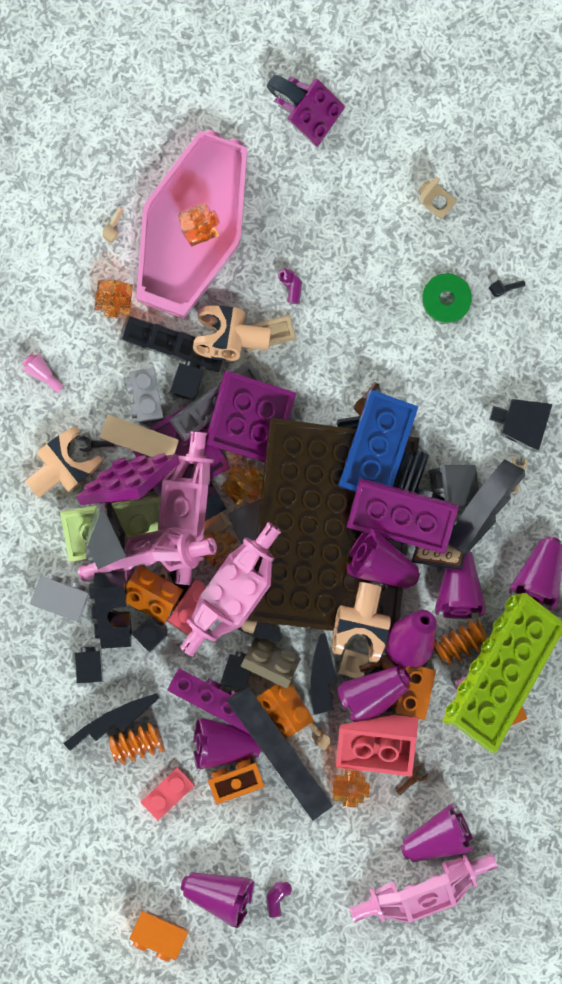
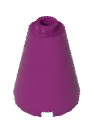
[346,529,420,589]
[509,536,562,610]
[435,551,486,619]
[385,610,437,668]
[338,666,412,722]
[193,718,263,769]
[401,803,475,863]
[180,872,255,928]

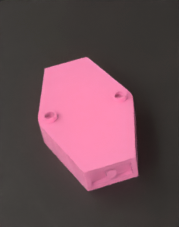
[136,130,247,320]

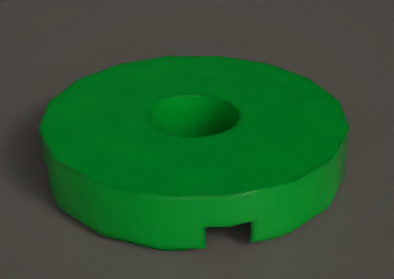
[422,273,472,324]

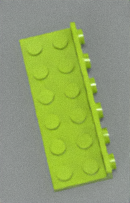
[442,593,562,753]

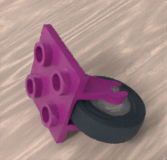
[266,75,345,147]

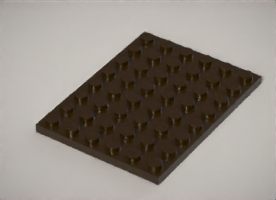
[248,418,419,631]

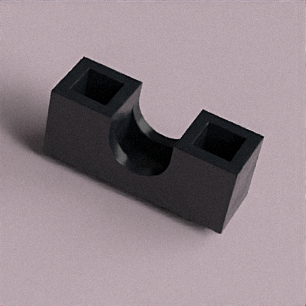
[89,571,132,649]

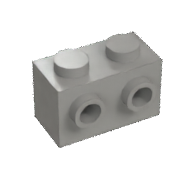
[126,367,164,425]
[30,573,89,622]

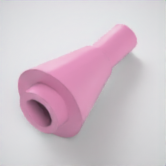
[22,353,64,393]

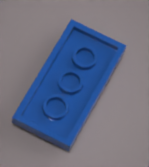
[338,390,419,492]

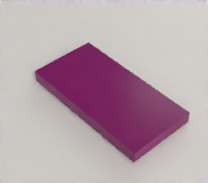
[347,478,459,554]

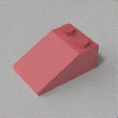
[336,715,419,777]

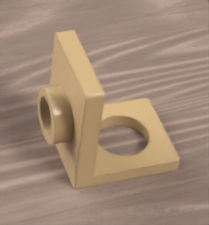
[419,176,457,220]

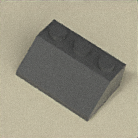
[85,502,127,569]

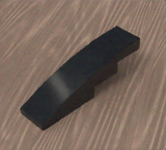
[119,316,223,372]
[448,459,525,555]
[63,693,160,751]

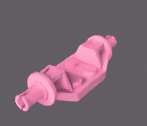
[158,431,214,585]
[180,522,281,657]
[78,528,217,582]
[349,853,498,923]

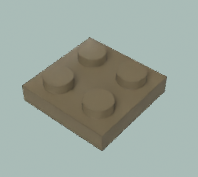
[241,637,301,688]

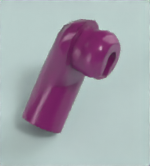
[278,269,302,304]
[267,881,292,918]

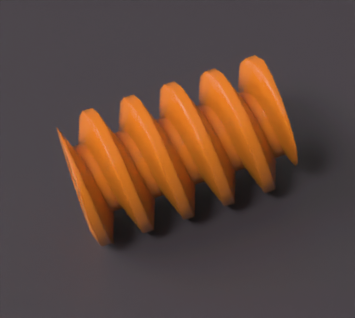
[434,617,487,666]
[109,723,165,766]

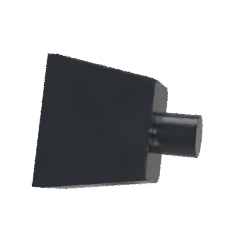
[489,399,552,453]

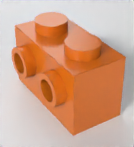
[127,565,183,624]
[391,666,436,720]
[256,682,314,739]
[208,759,265,805]
[129,909,189,962]

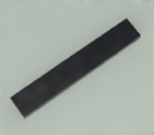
[226,686,333,821]

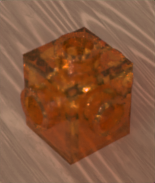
[178,203,220,247]
[94,280,133,319]
[221,461,263,506]
[203,530,238,567]
[332,770,370,807]

